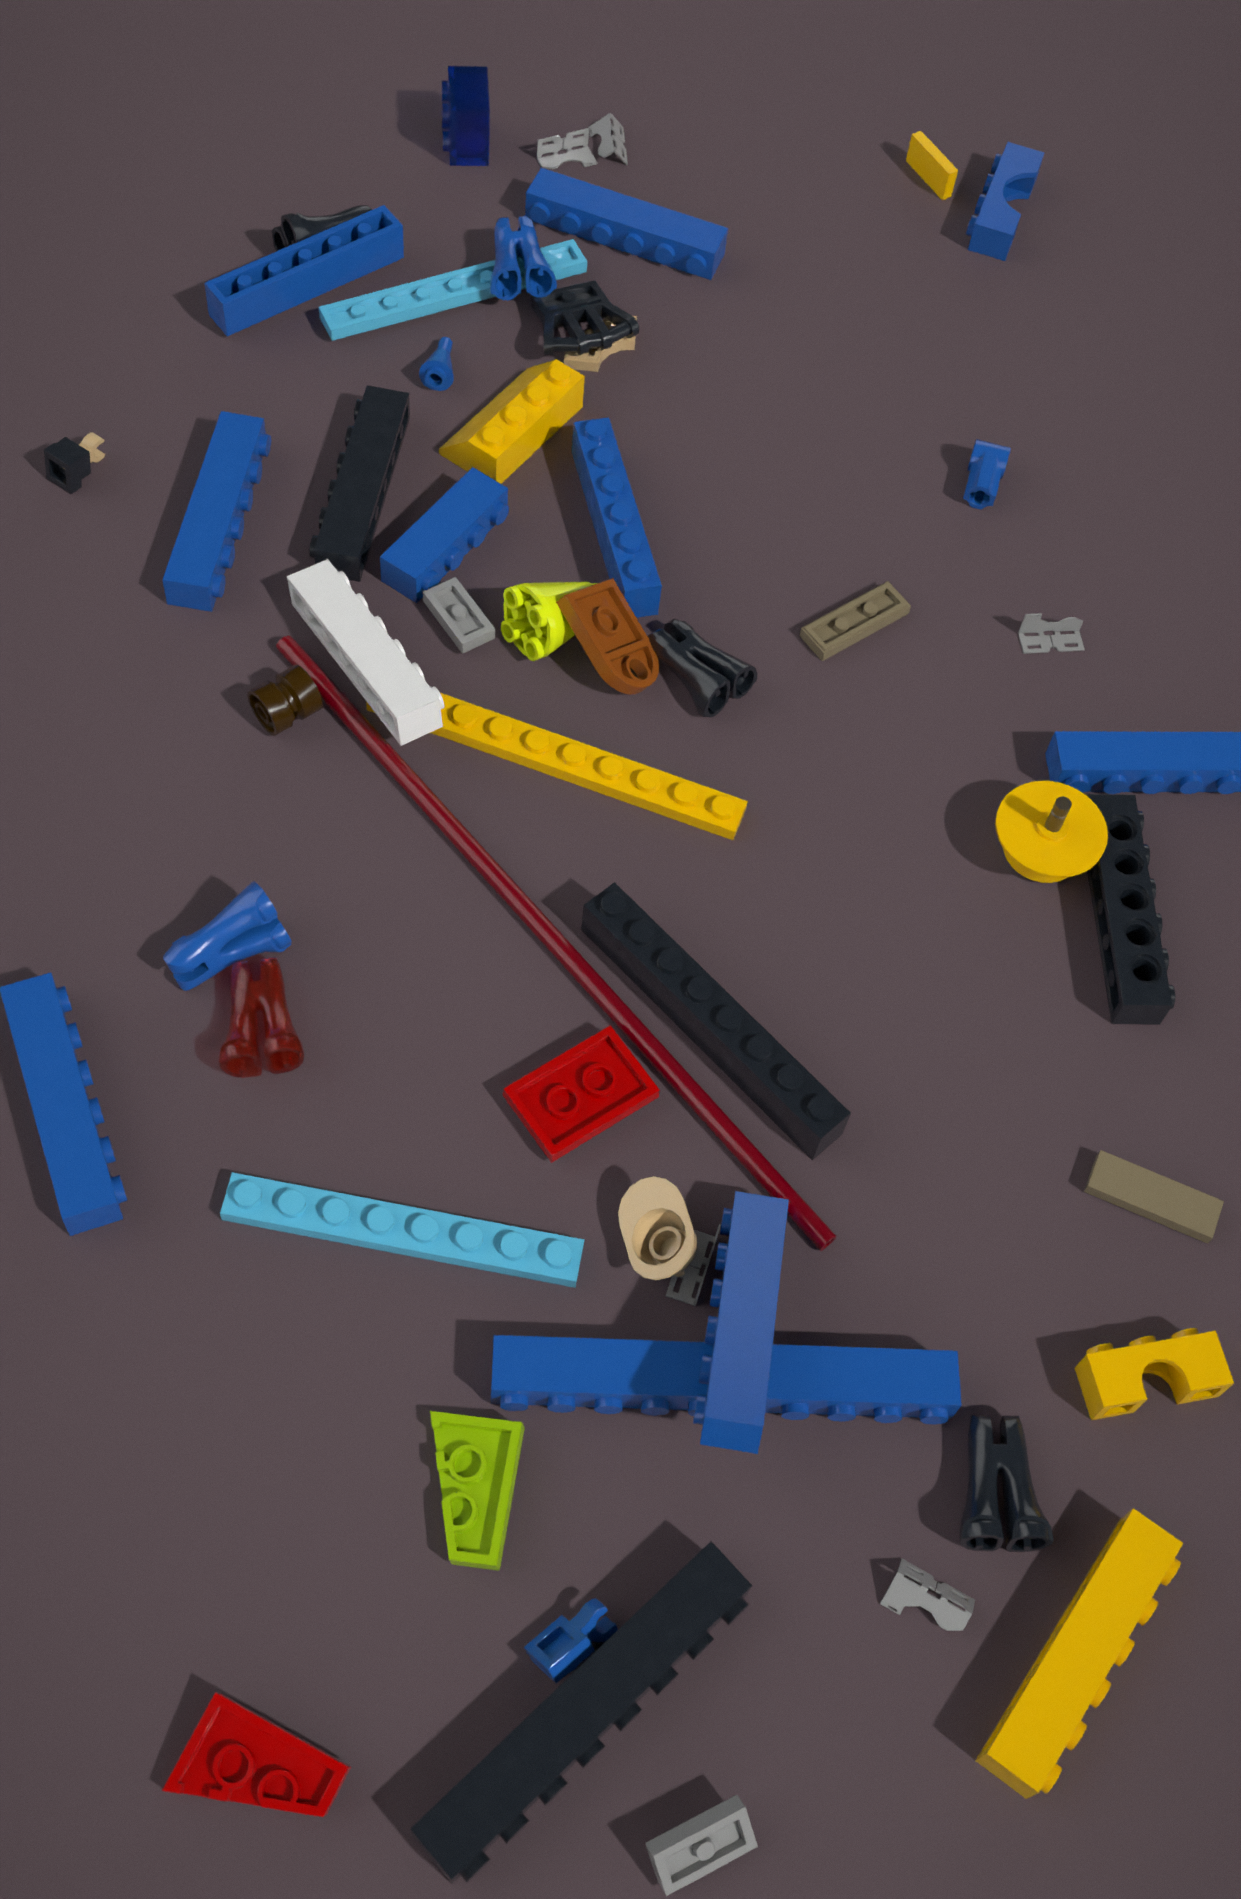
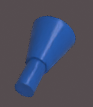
[419,337,454,391]

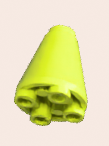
[501,582,598,661]

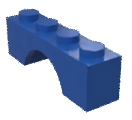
[966,142,1044,261]

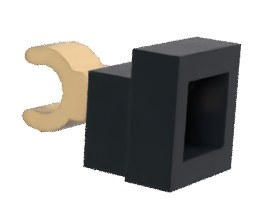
[44,432,105,494]

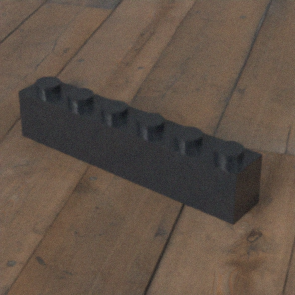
[309,385,410,582]

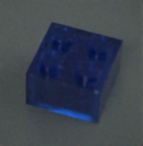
[441,66,490,166]

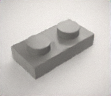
[423,577,495,654]
[645,1795,758,1896]

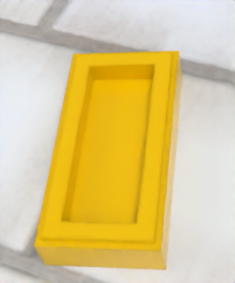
[906,131,958,200]

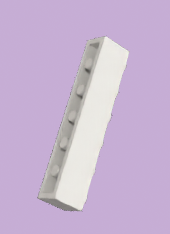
[287,559,444,746]

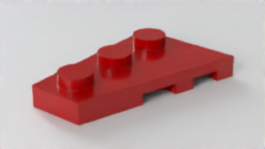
[162,1692,352,1817]

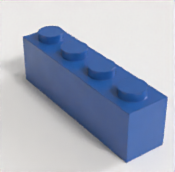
[380,467,509,603]

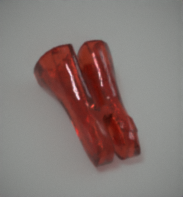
[219,957,305,1078]

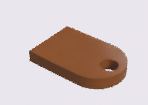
[556,578,659,695]

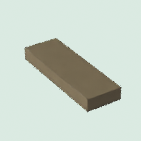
[799,581,911,661]
[1084,1150,1224,1244]

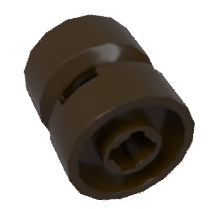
[247,664,323,736]

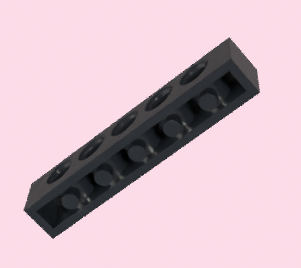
[1087,794,1175,1025]

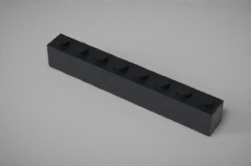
[581,882,851,1160]
[410,1541,752,1884]

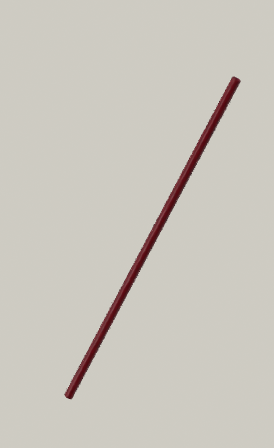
[276,635,837,1251]

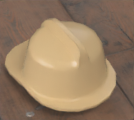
[618,1176,697,1280]

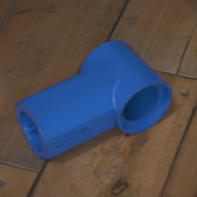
[963,439,1011,510]

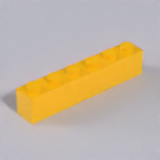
[975,1508,1183,1799]

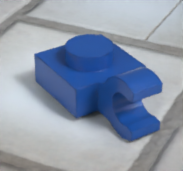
[524,1598,618,1684]

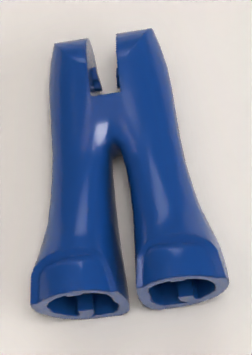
[490,216,557,301]
[163,881,292,991]

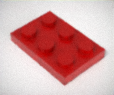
[503,1025,660,1163]

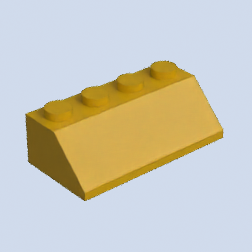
[439,359,585,484]

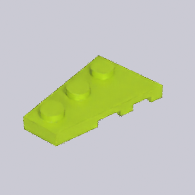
[430,1411,525,1571]

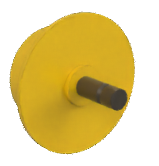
[995,781,1108,883]

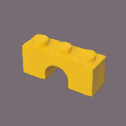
[1075,1328,1234,1421]

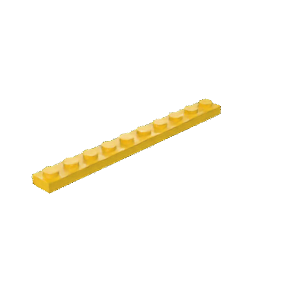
[366,693,748,840]

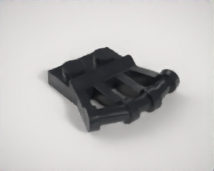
[531,280,639,356]

